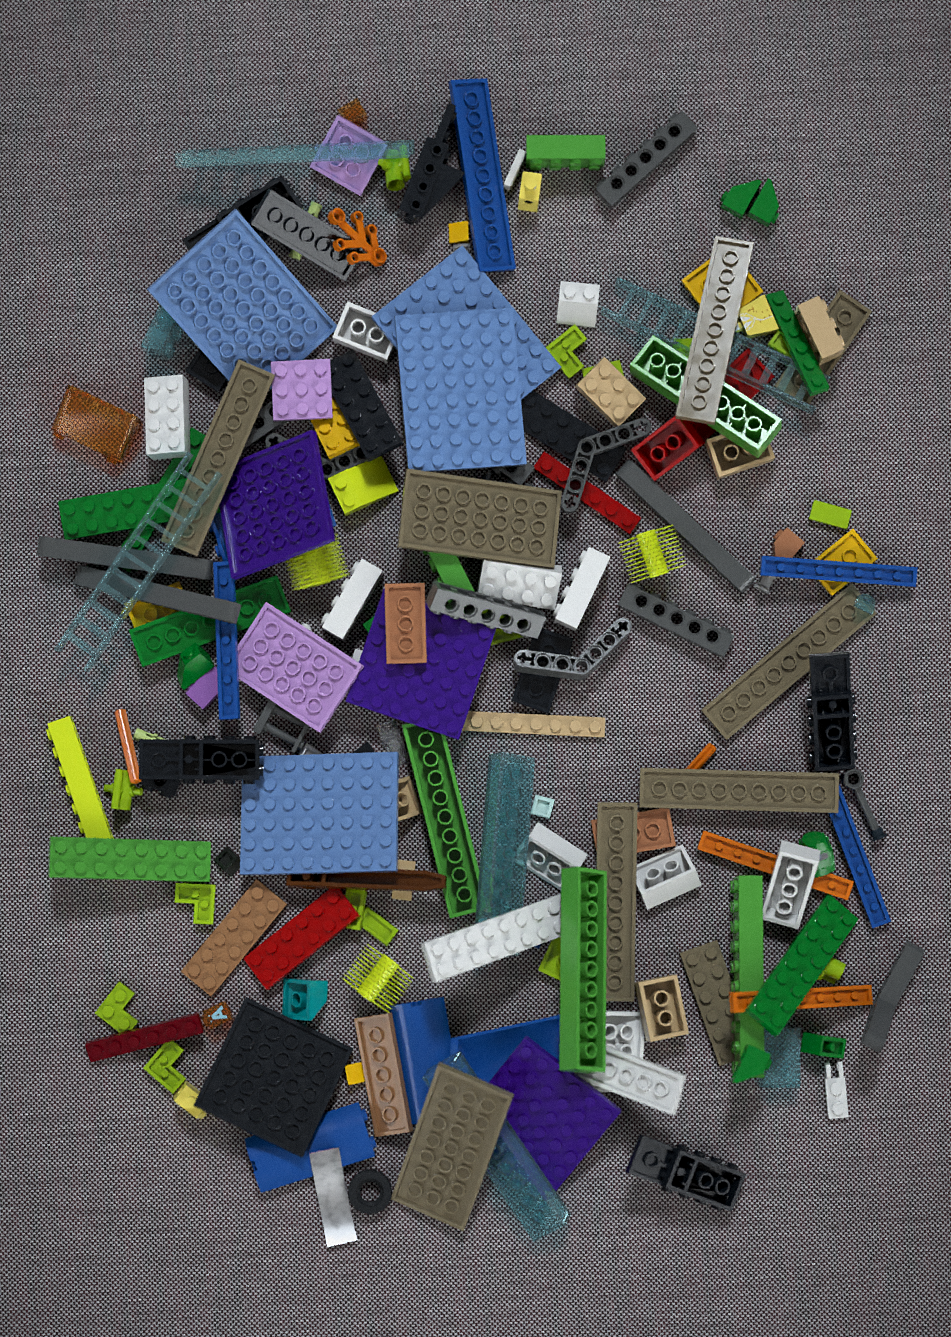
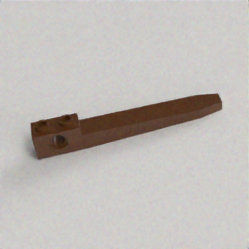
[286,869,447,892]

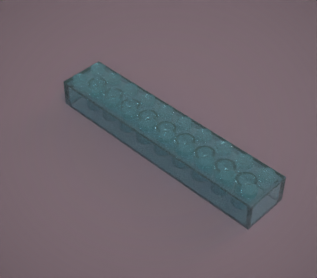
[475,752,535,957]
[422,1051,571,1242]

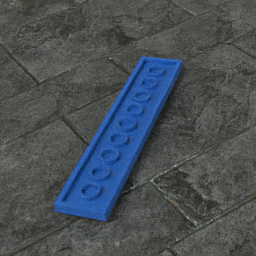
[448,78,516,273]

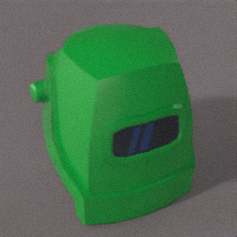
[798,831,835,878]

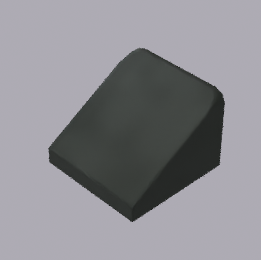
[214,846,240,877]

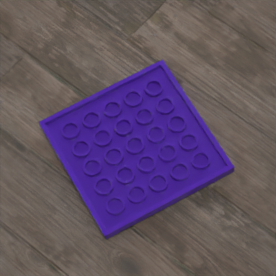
[220,430,335,580]
[345,589,496,740]
[488,1035,622,1198]

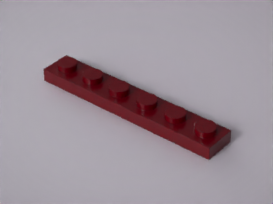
[85,1012,204,1062]

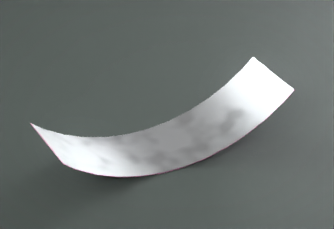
[309,1147,357,1247]

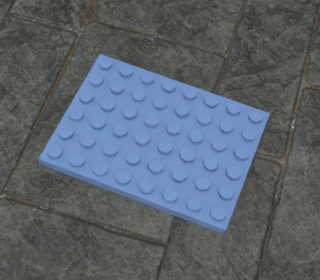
[147,209,337,390]
[371,245,561,400]
[394,308,527,472]
[240,752,399,875]

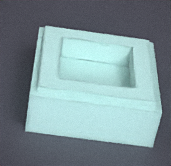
[531,795,555,819]

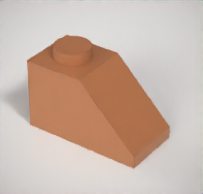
[772,528,805,558]

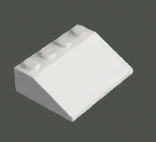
[587,1010,644,1092]

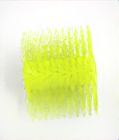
[618,525,687,583]
[285,534,348,591]
[342,943,414,1013]

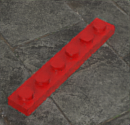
[534,451,641,535]

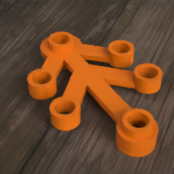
[327,208,387,267]

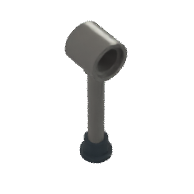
[841,769,887,842]

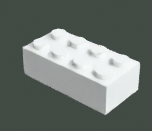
[144,375,191,460]
[552,547,610,631]
[321,559,383,642]
[477,559,562,610]
[763,840,820,929]

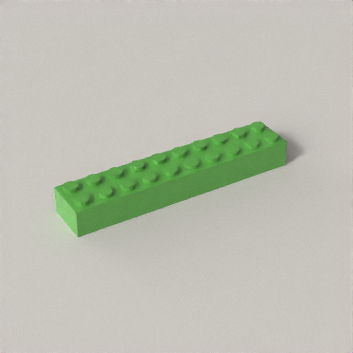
[402,723,488,918]
[559,867,607,1073]
[729,875,765,1078]

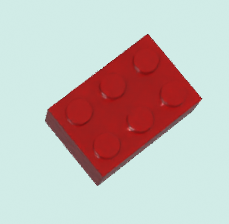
[631,416,705,481]

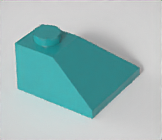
[282,978,328,1021]

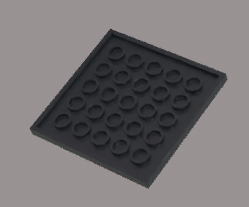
[193,997,353,1158]

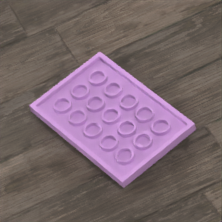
[238,602,364,733]

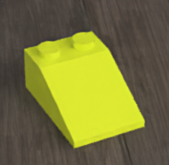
[328,456,398,516]

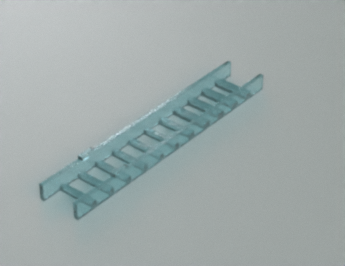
[175,139,415,168]
[600,277,831,415]
[54,451,222,672]

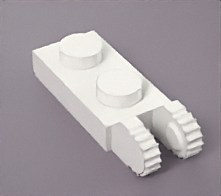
[824,1061,848,1119]

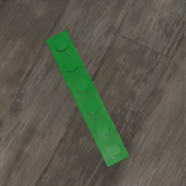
[765,290,829,396]

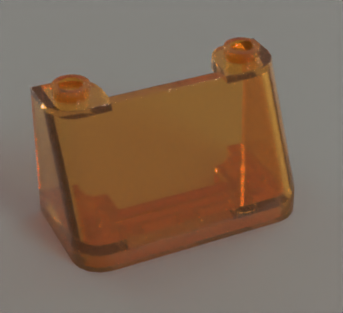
[51,385,143,465]

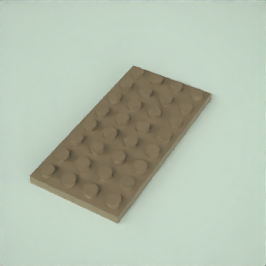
[397,469,562,569]
[391,1062,514,1231]

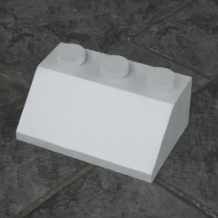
[513,822,588,891]
[636,844,702,910]

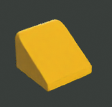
[449,221,469,244]
[345,1062,365,1085]

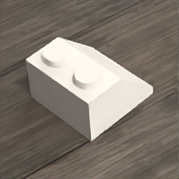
[556,281,600,328]

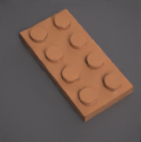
[384,583,427,664]
[591,808,676,853]

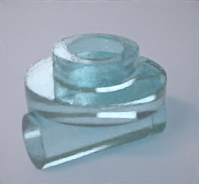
[854,594,876,615]

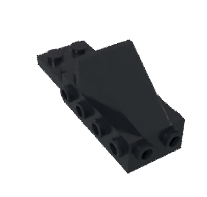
[396,103,464,226]
[182,175,304,251]
[806,651,857,772]
[139,736,264,784]
[625,1134,746,1212]

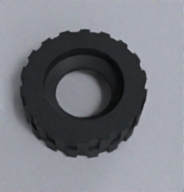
[348,1169,392,1215]

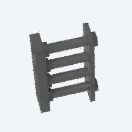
[253,699,310,753]

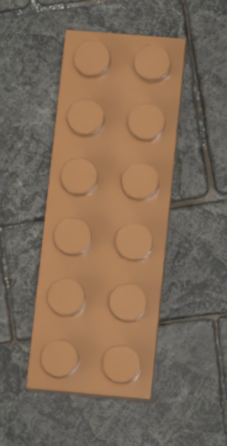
[181,879,287,997]
[354,1012,413,1137]

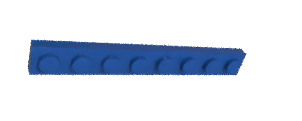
[759,556,918,587]
[213,561,240,720]
[828,784,891,928]

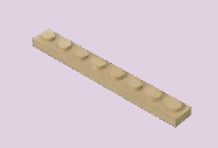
[462,711,606,738]

